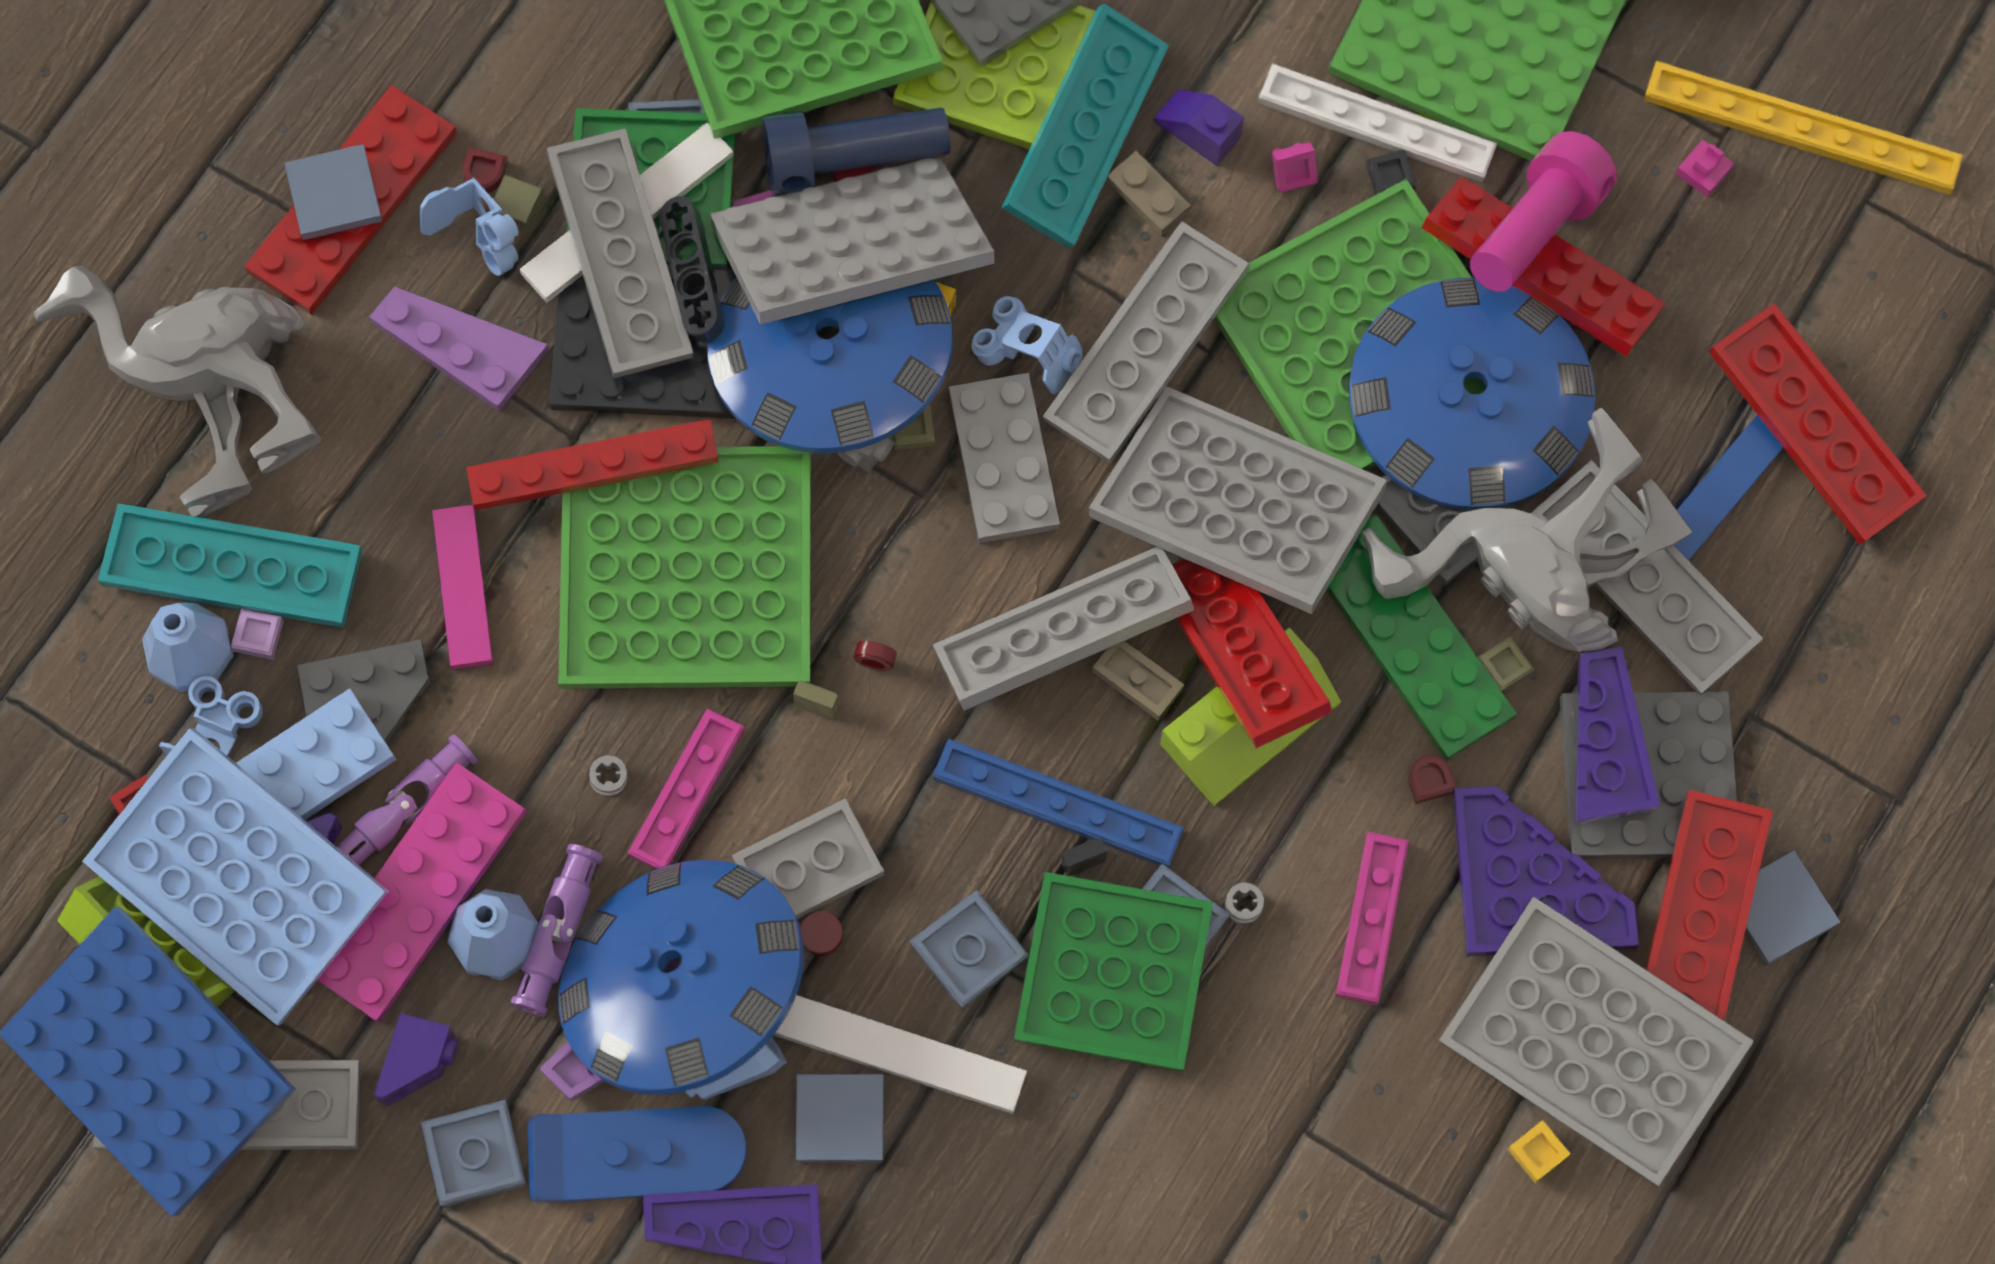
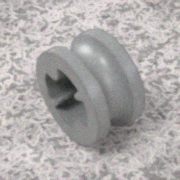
[589,755,627,796]
[1225,882,1264,924]

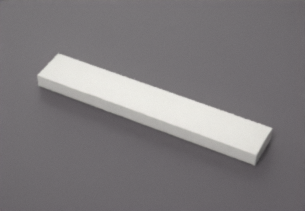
[1258,64,1497,183]
[520,123,733,303]
[774,995,1027,1114]

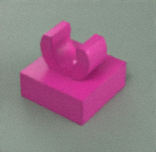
[1676,140,1734,198]
[1272,142,1318,193]

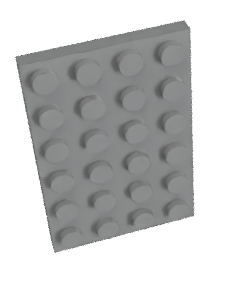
[710,156,994,325]
[1089,386,1387,614]
[1439,897,1754,1186]

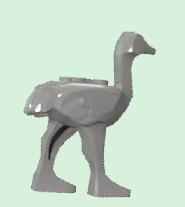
[33,265,321,518]
[1361,408,1692,652]

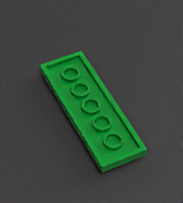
[1327,514,1517,761]

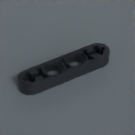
[660,196,724,343]

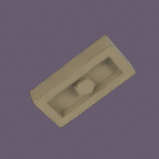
[1106,151,1191,236]
[1092,641,1184,721]

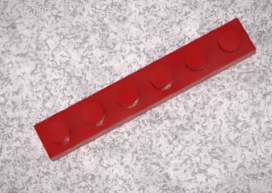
[466,419,719,511]

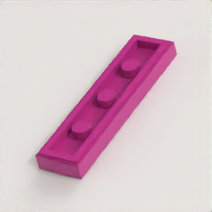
[432,504,494,670]
[628,708,745,870]
[1335,832,1409,1005]

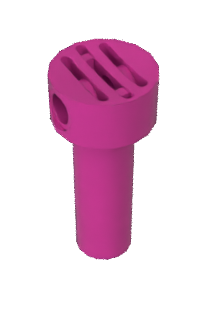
[1470,131,1617,292]

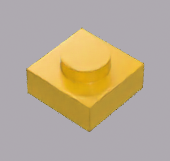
[1507,1120,1570,1183]

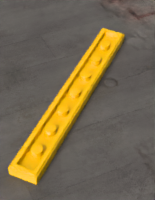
[1643,61,1963,195]

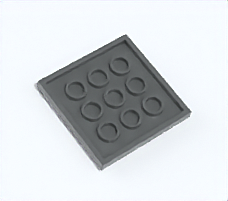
[1560,691,1737,859]

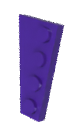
[1575,647,1660,825]
[643,1184,822,1264]

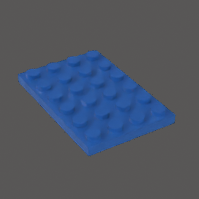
[0,907,296,1217]

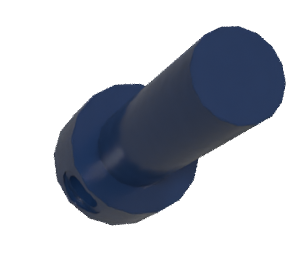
[761,107,951,196]

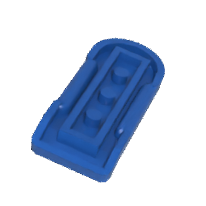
[528,1106,747,1203]

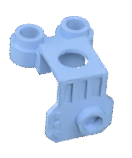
[420,178,519,276]
[972,296,1083,394]
[160,676,263,756]

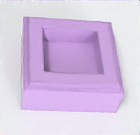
[231,609,284,660]

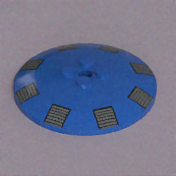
[708,277,953,453]
[1349,278,1595,510]
[558,860,804,1095]

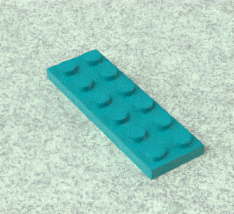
[1002,4,1169,248]
[98,503,363,628]

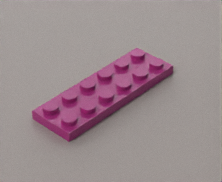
[318,762,527,1023]

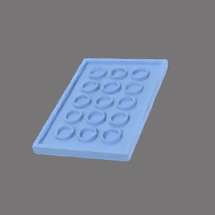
[82,728,389,1025]

